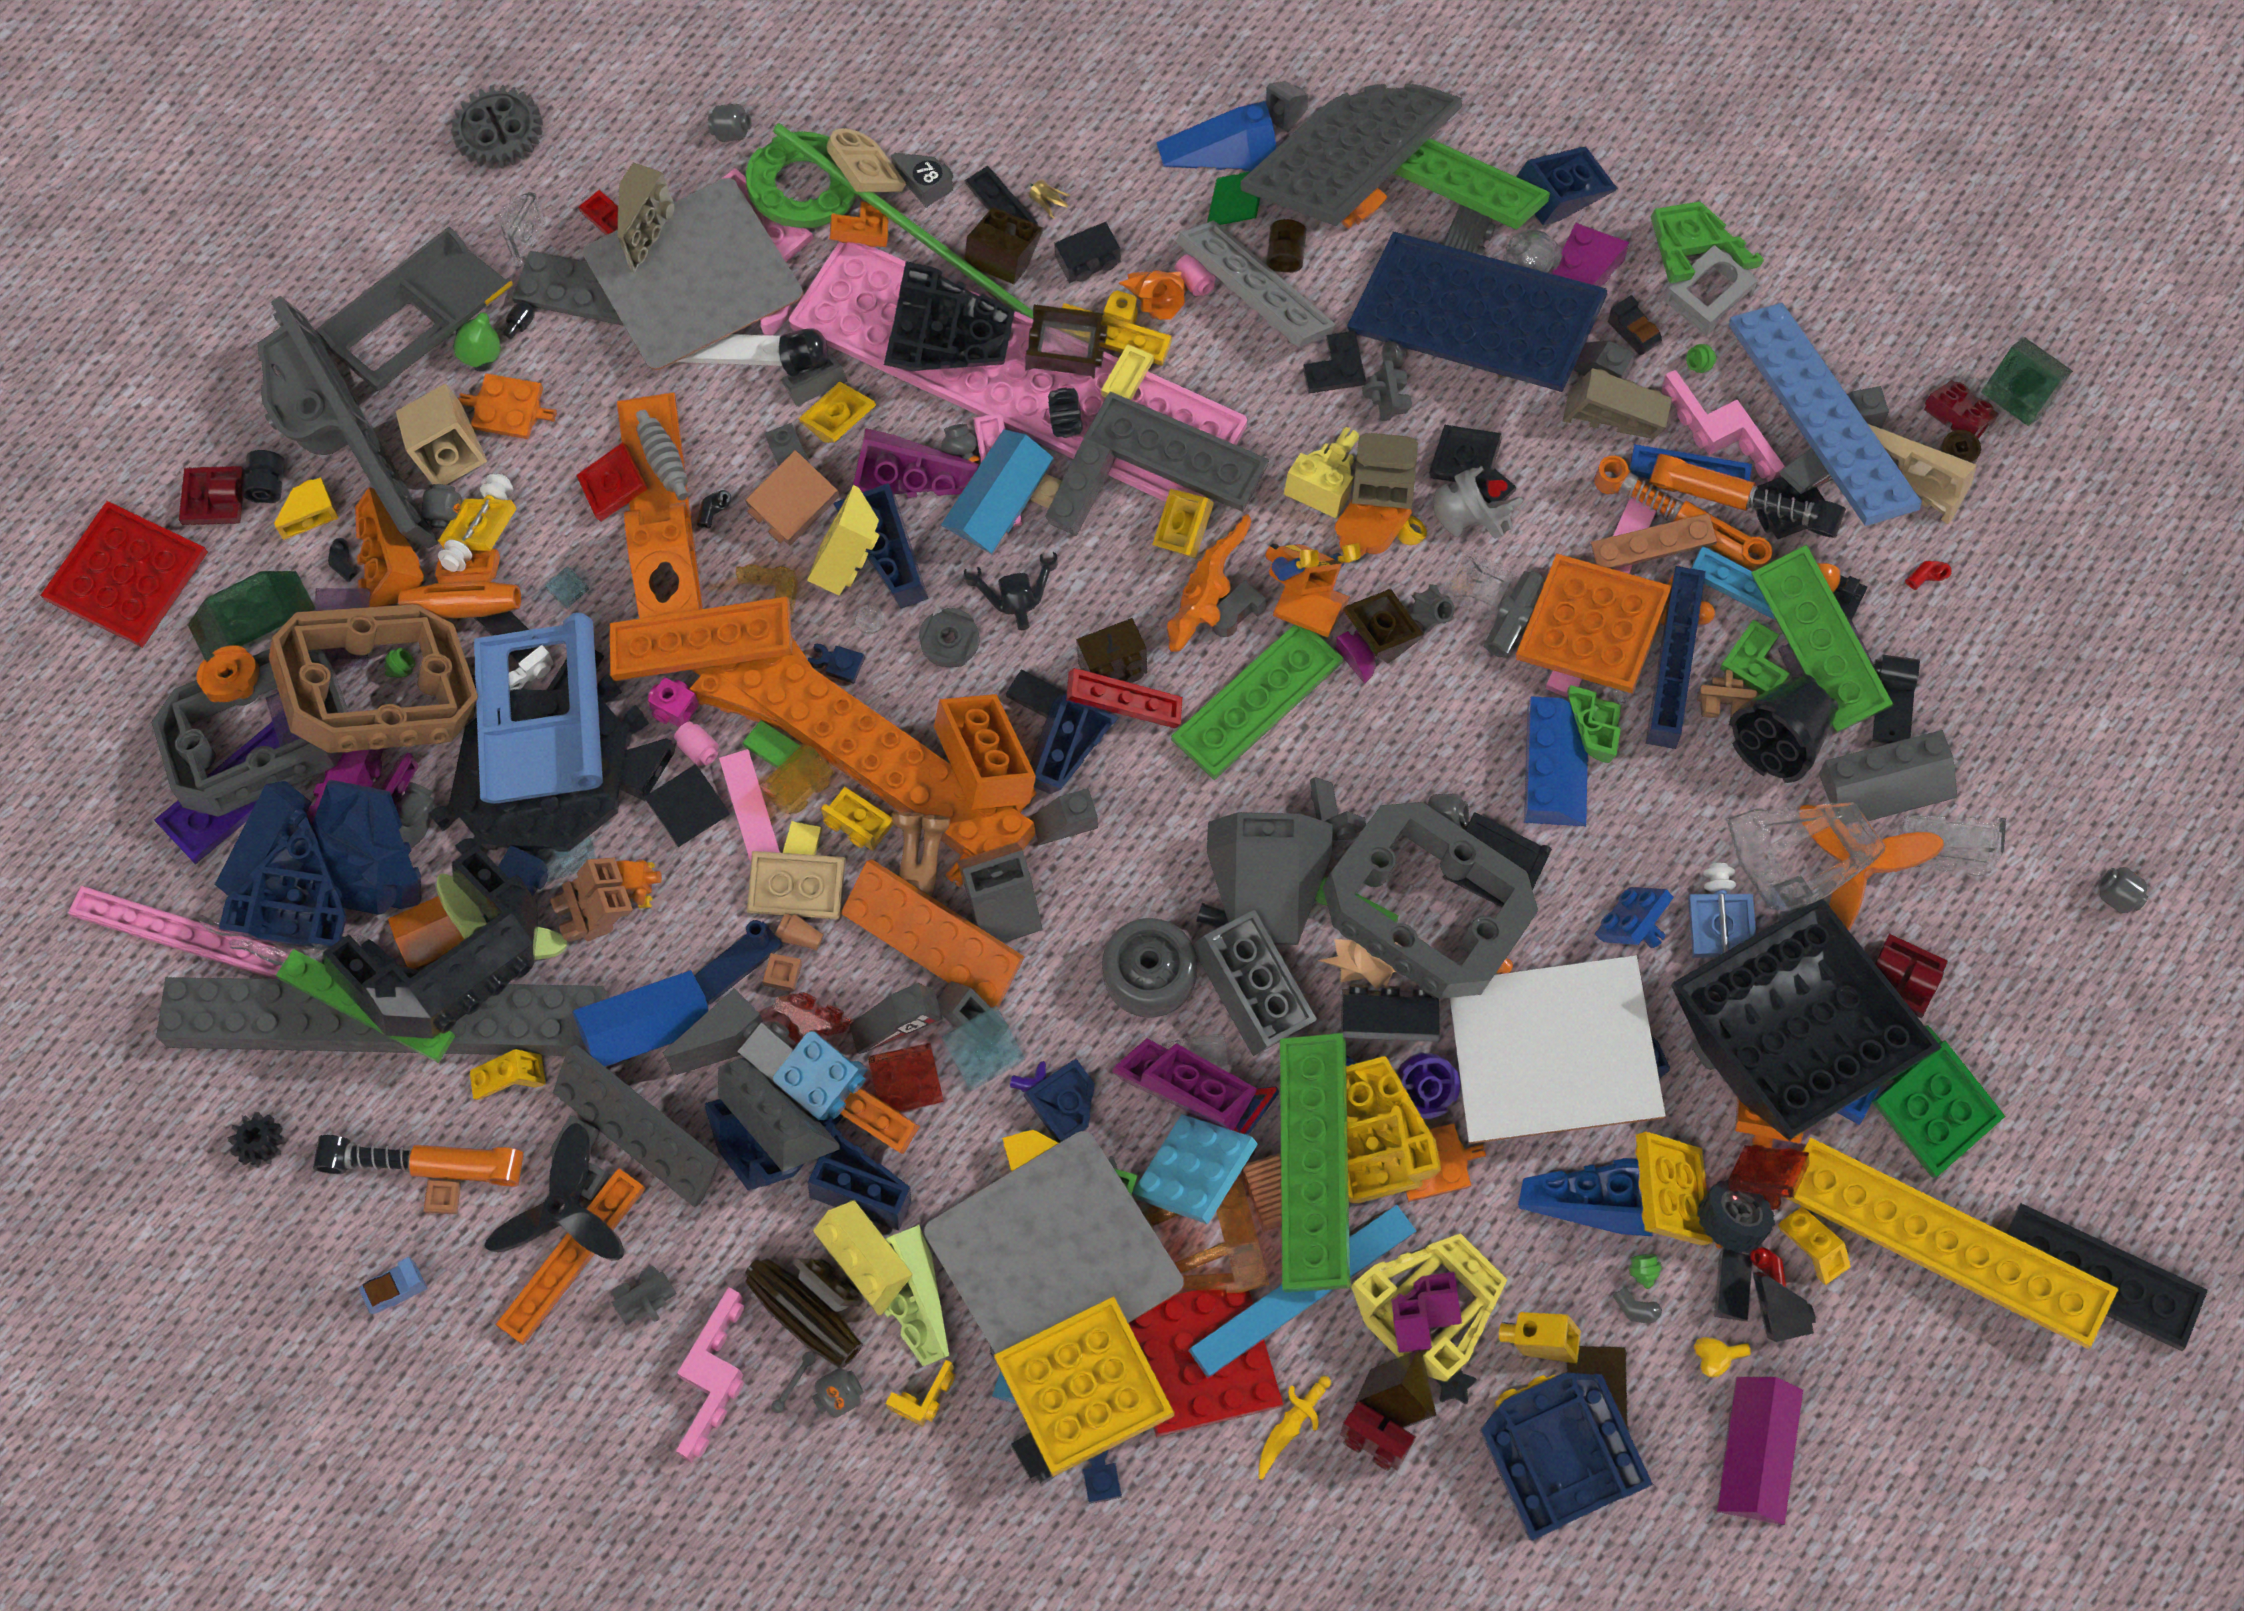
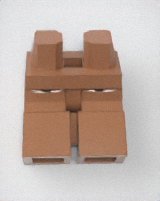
[550,857,633,942]

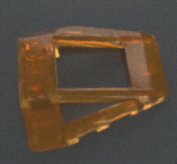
[1142,1174,1270,1293]

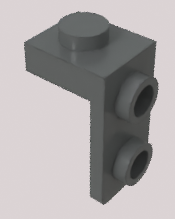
[1310,777,1366,841]

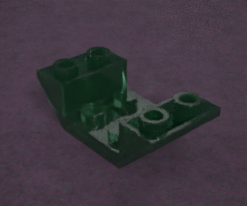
[187,571,317,662]

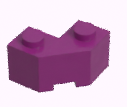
[1391,1272,1462,1353]

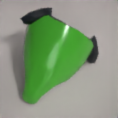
[453,312,501,371]

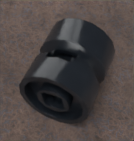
[242,450,285,503]

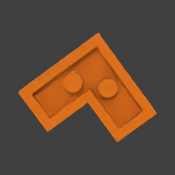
[829,202,888,247]

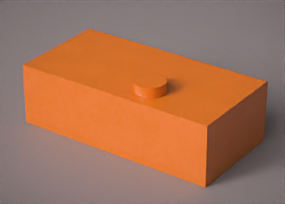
[934,694,1036,810]

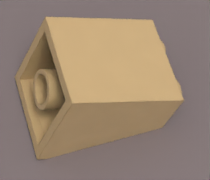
[396,383,487,485]

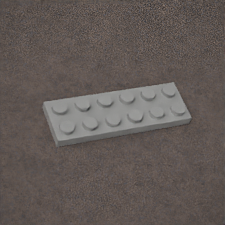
[1176,221,1336,347]

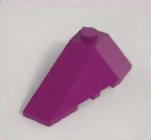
[852,428,979,498]

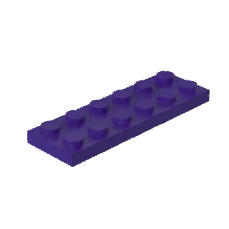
[154,711,301,865]

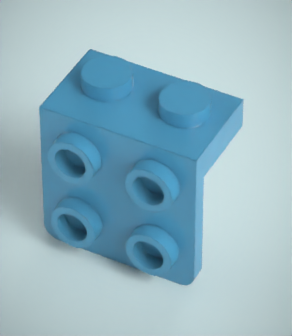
[773,1031,869,1120]

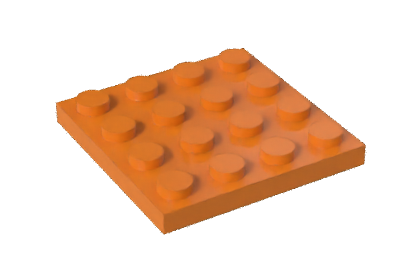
[1516,553,1672,694]

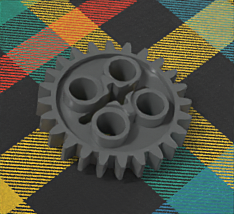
[450,85,543,169]

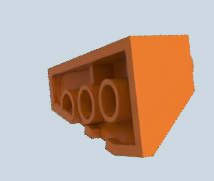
[355,487,424,608]

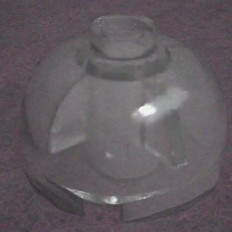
[1503,230,1562,272]

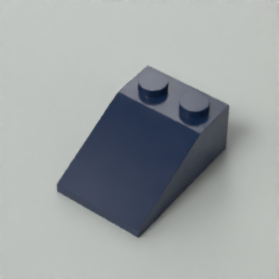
[1516,146,1618,225]

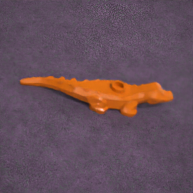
[1167,514,1252,652]

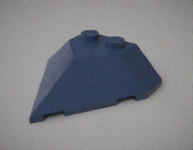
[219,817,347,950]
[705,1099,844,1190]

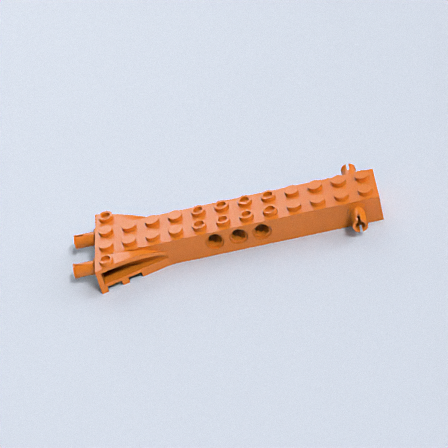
[689,637,1037,887]

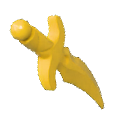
[1258,1375,1331,1480]

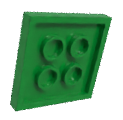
[1871,1040,2006,1178]

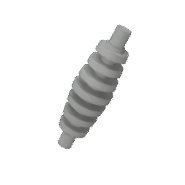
[636,409,689,500]

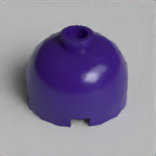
[1396,1052,1461,1119]

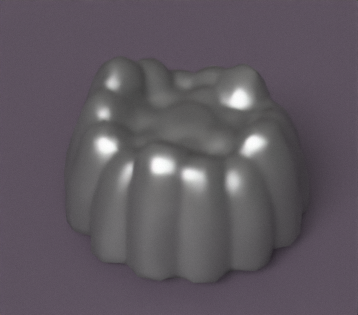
[1381,341,1407,369]

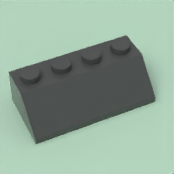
[1819,730,1958,827]
[1193,909,1317,1056]
[718,1057,839,1172]

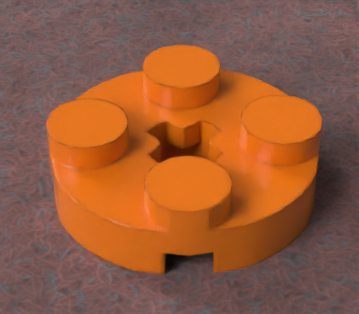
[196,646,260,702]

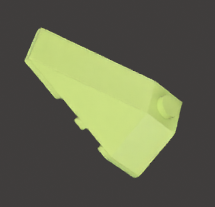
[884,1225,949,1367]

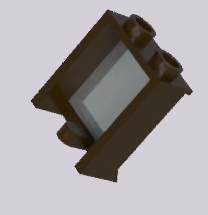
[1025,304,1108,378]

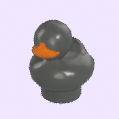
[941,424,980,464]

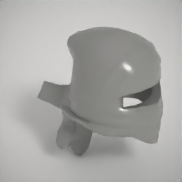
[1433,466,1523,539]

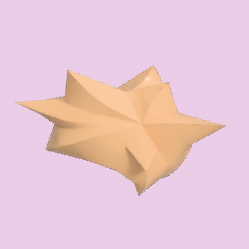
[1318,939,1398,990]

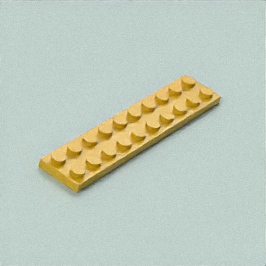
[1781,1137,2118,1350]

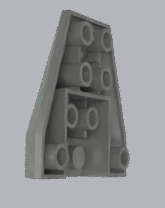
[1207,812,1333,945]

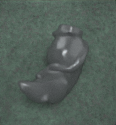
[397,782,434,848]

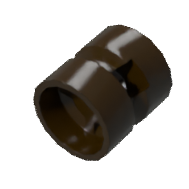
[1266,219,1307,273]
[1939,430,1981,464]

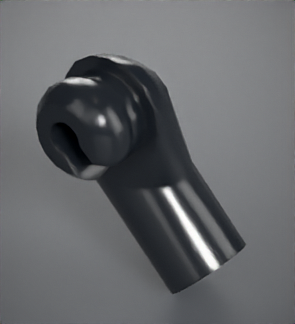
[696,490,732,528]
[328,538,358,582]

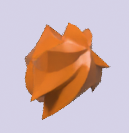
[1119,270,1188,320]

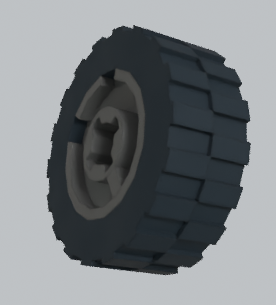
[1697,1179,1775,1253]

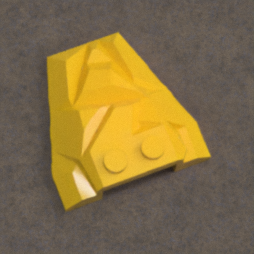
[1346,1056,1441,1204]

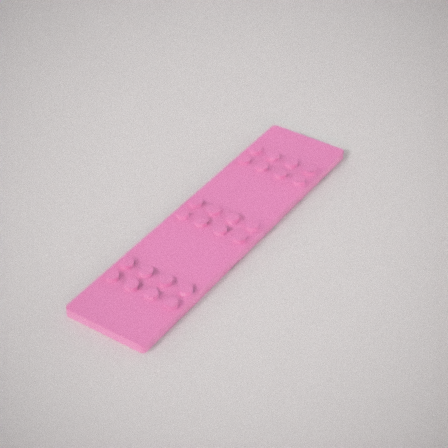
[789,242,1247,502]

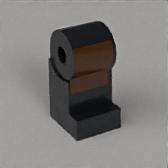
[1608,295,1662,355]

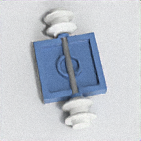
[1688,863,1756,958]

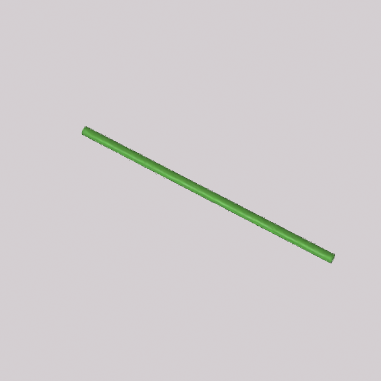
[773,123,1033,319]

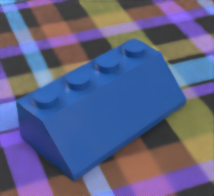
[1524,696,1588,827]

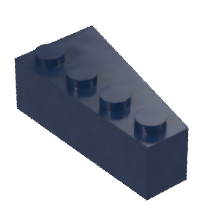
[833,483,929,609]

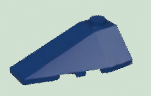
[1157,101,1277,171]
[1518,1158,1653,1236]

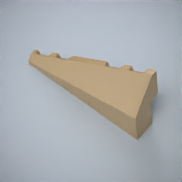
[1868,424,1977,524]

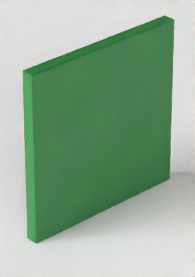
[1207,171,1260,225]

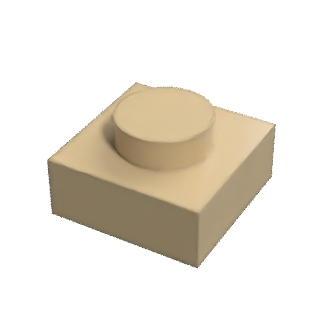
[1031,473,1062,509]

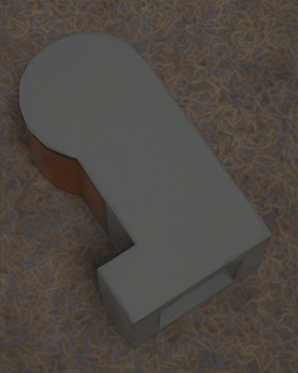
[1212,580,1266,637]

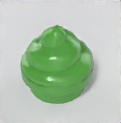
[1686,344,1717,373]
[384,648,416,678]
[1628,1254,1662,1289]

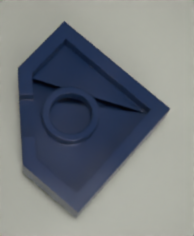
[1024,1058,1095,1143]

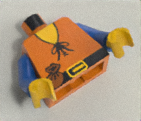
[1265,543,1361,595]

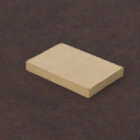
[747,851,846,920]

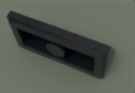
[1714,1248,1752,1322]

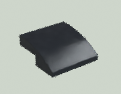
[644,764,730,848]

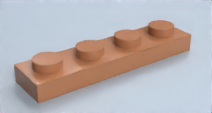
[1591,513,1717,569]

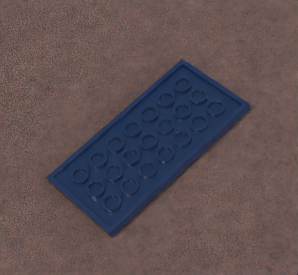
[1347,232,1608,392]

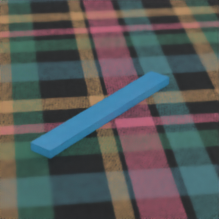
[1189,1205,1416,1378]

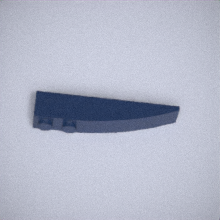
[1645,566,1706,749]

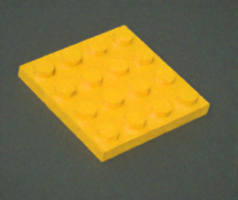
[994,1296,1174,1477]

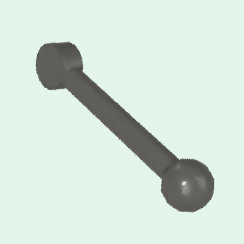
[771,1352,816,1413]

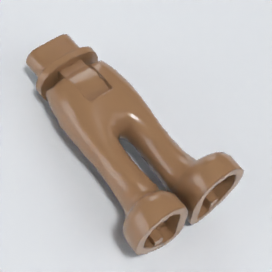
[892,812,950,897]

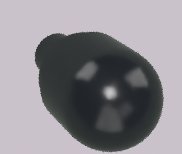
[503,302,535,339]

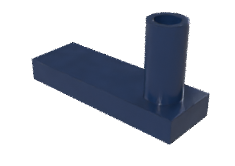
[694,920,783,1004]

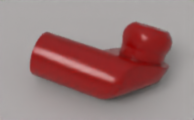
[1750,1247,1786,1287]

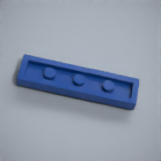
[1630,444,1752,481]

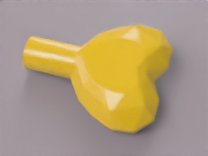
[1693,1336,1751,1378]

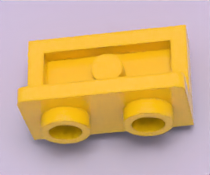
[821,786,894,851]

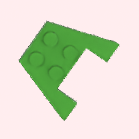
[1650,201,1764,283]

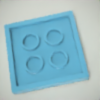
[1132,1114,1258,1225]

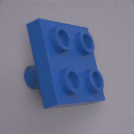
[1595,887,1674,948]

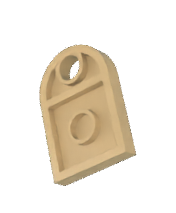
[826,128,906,192]

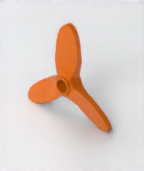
[1799,805,1944,930]

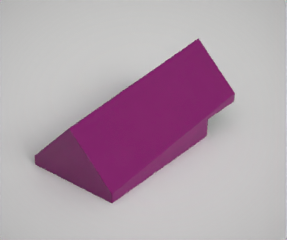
[1112,1038,1257,1131]
[1717,1377,1803,1525]

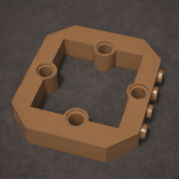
[269,604,478,753]

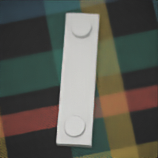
[676,334,782,366]

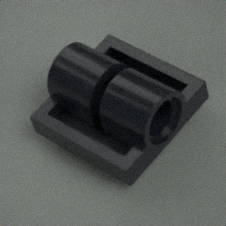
[1756,477,1825,540]

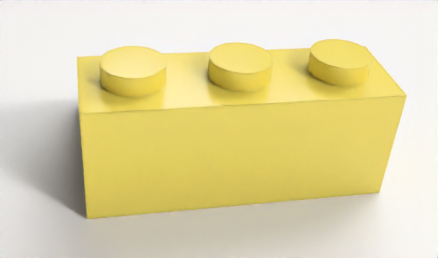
[807,485,879,596]
[813,1200,913,1316]

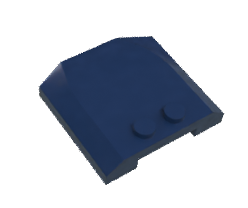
[1479,1373,1653,1541]

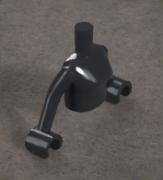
[964,552,1058,631]

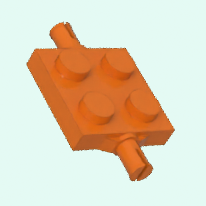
[458,373,557,439]
[1405,1123,1486,1202]

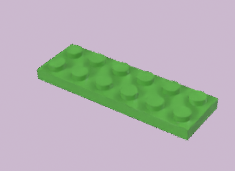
[1393,138,1550,230]
[1751,545,1893,733]
[1171,625,1343,780]

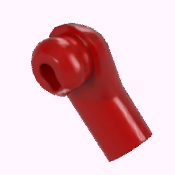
[1905,561,1952,590]

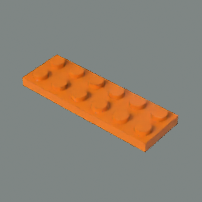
[610,596,792,681]
[840,859,1025,1011]

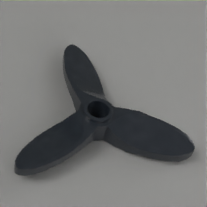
[484,1123,624,1261]

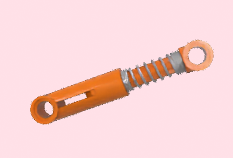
[1594,455,1773,572]

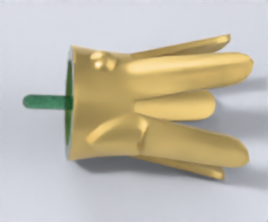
[1029,179,1070,219]

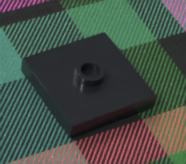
[1429,425,1502,487]

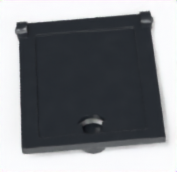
[1443,812,1552,907]

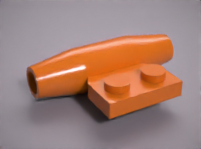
[398,548,521,619]

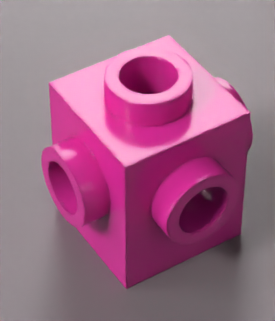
[648,677,699,728]

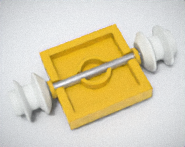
[438,474,517,572]

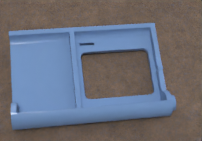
[474,613,603,803]

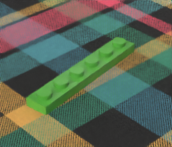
[276,949,455,1063]

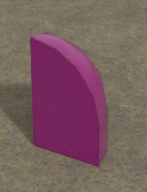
[1336,630,1376,684]

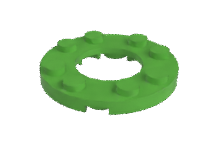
[746,132,857,228]

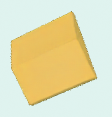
[798,382,876,443]

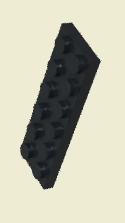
[2006,1203,2208,1351]

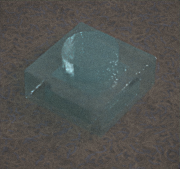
[545,566,589,609]

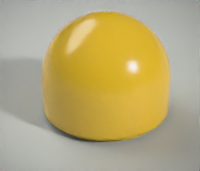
[1397,516,1427,545]

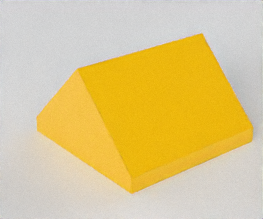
[1152,488,1214,559]

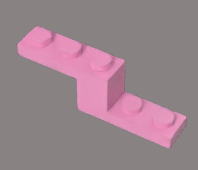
[1662,369,1785,482]
[676,1287,744,1463]

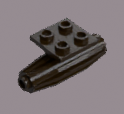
[745,1258,864,1368]

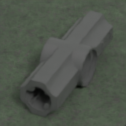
[1484,571,1545,658]

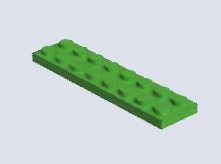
[1280,1033,1350,1293]

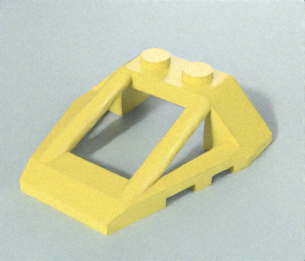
[1351,1233,1508,1382]

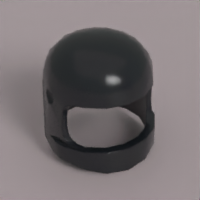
[779,328,828,377]

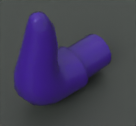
[1010,1061,1046,1092]

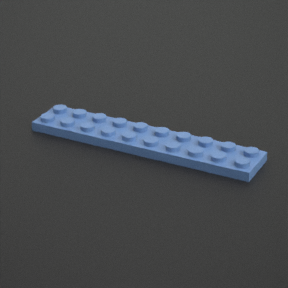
[1729,303,1922,526]

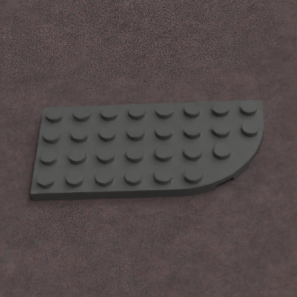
[1241,83,1462,226]

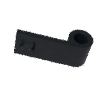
[1872,654,1920,744]

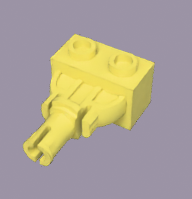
[1284,427,1359,518]

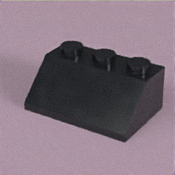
[1341,984,1440,1042]

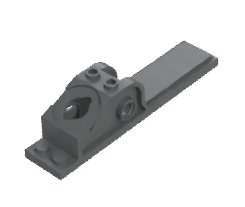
[257,296,439,548]

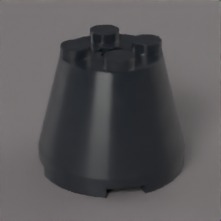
[1729,675,1839,783]

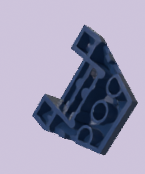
[312,780,422,915]

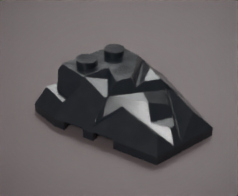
[884,261,1015,371]

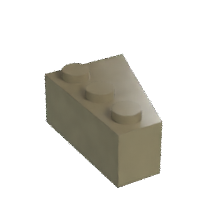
[1562,368,1672,439]

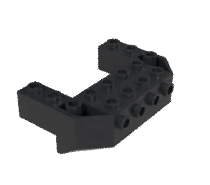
[323,845,538,1039]

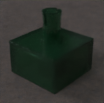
[1981,337,2073,427]

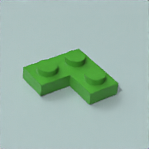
[1720,619,1790,694]

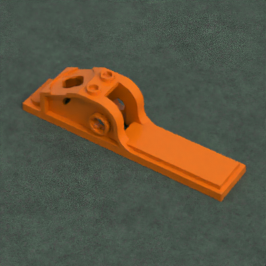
[617,392,703,619]

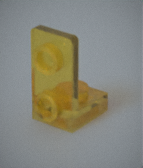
[735,564,798,614]

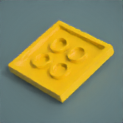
[1635,1131,1713,1245]

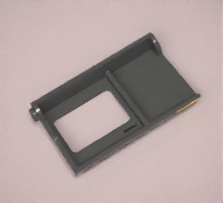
[315,227,513,391]

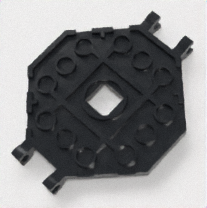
[428,673,649,855]

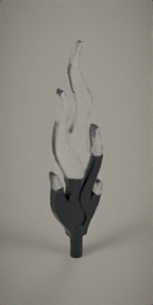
[198,915,419,978]

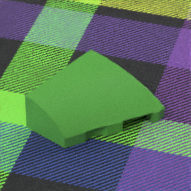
[1567,685,1622,763]

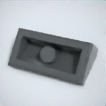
[781,354,848,406]

